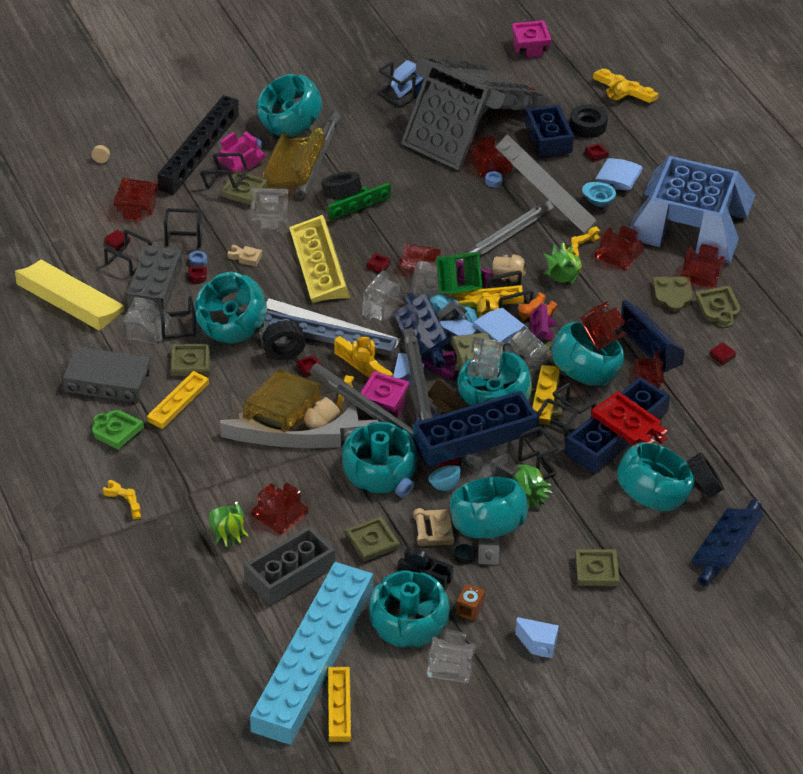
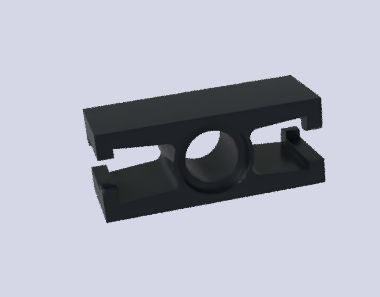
[398,548,454,591]

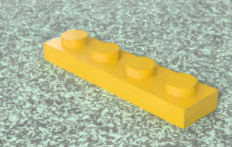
[532,365,560,425]
[147,371,209,429]
[328,667,351,742]

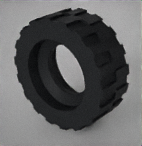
[569,104,608,138]
[321,171,362,199]
[262,320,306,360]
[687,452,724,498]

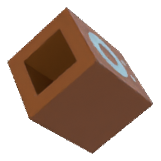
[456,584,485,621]

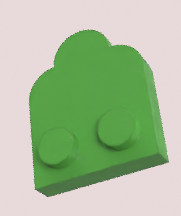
[92,410,144,449]

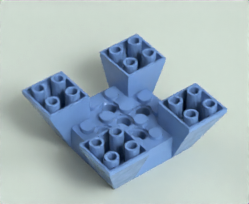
[625,156,755,264]

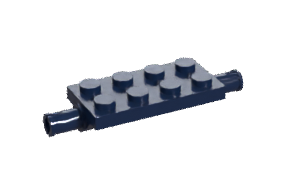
[394,293,449,370]
[692,499,764,587]

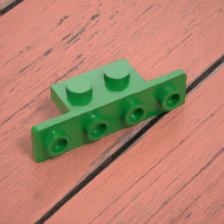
[328,183,391,220]

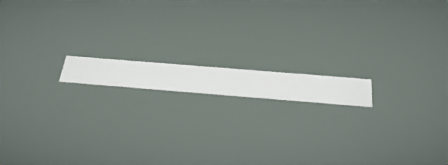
[267,298,401,348]

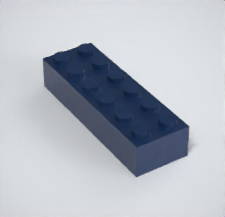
[565,377,670,473]
[413,391,538,466]

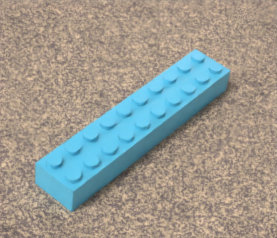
[250,562,373,745]

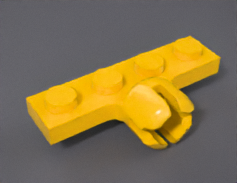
[592,69,659,103]
[448,285,524,318]
[334,336,393,378]

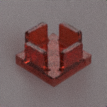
[469,136,513,178]
[114,178,158,220]
[595,225,644,271]
[680,244,726,288]
[580,301,626,351]
[251,482,308,535]

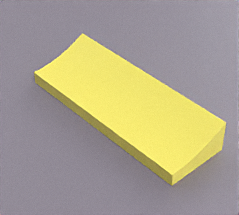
[289,215,351,304]
[15,260,124,331]

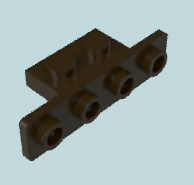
[428,380,469,415]

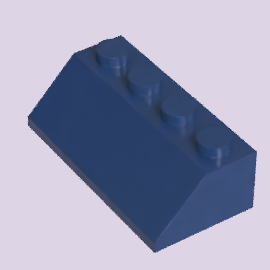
[619,300,685,372]

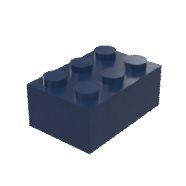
[525,105,574,157]

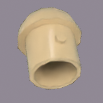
[492,254,526,283]
[304,397,341,430]

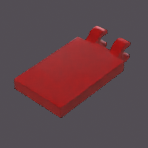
[591,391,668,446]

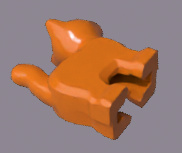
[517,292,557,323]

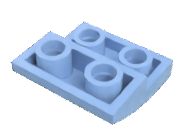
[595,159,643,190]
[473,308,528,345]

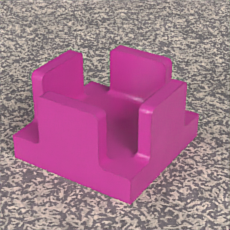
[512,20,551,58]
[217,132,266,173]
[361,371,410,416]

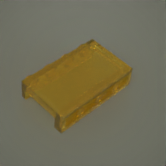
[263,127,326,188]
[243,369,321,433]

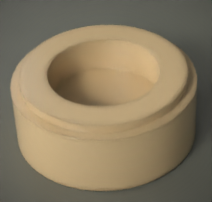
[92,145,110,163]

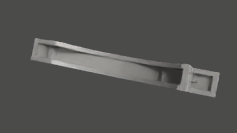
[496,135,598,234]
[220,404,378,448]

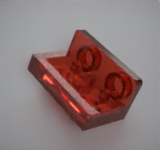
[399,243,441,273]
[634,351,664,389]

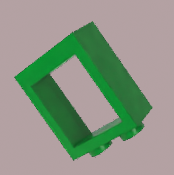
[436,252,482,294]

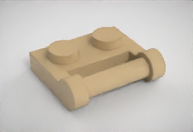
[413,508,454,547]

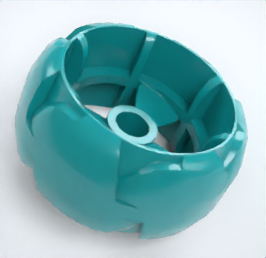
[257,74,323,137]
[194,272,267,344]
[551,322,624,386]
[457,349,532,406]
[342,422,418,494]
[617,442,695,512]
[450,477,528,538]
[369,571,450,648]

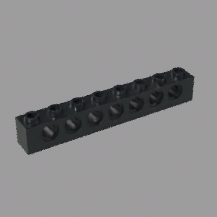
[157,95,239,195]

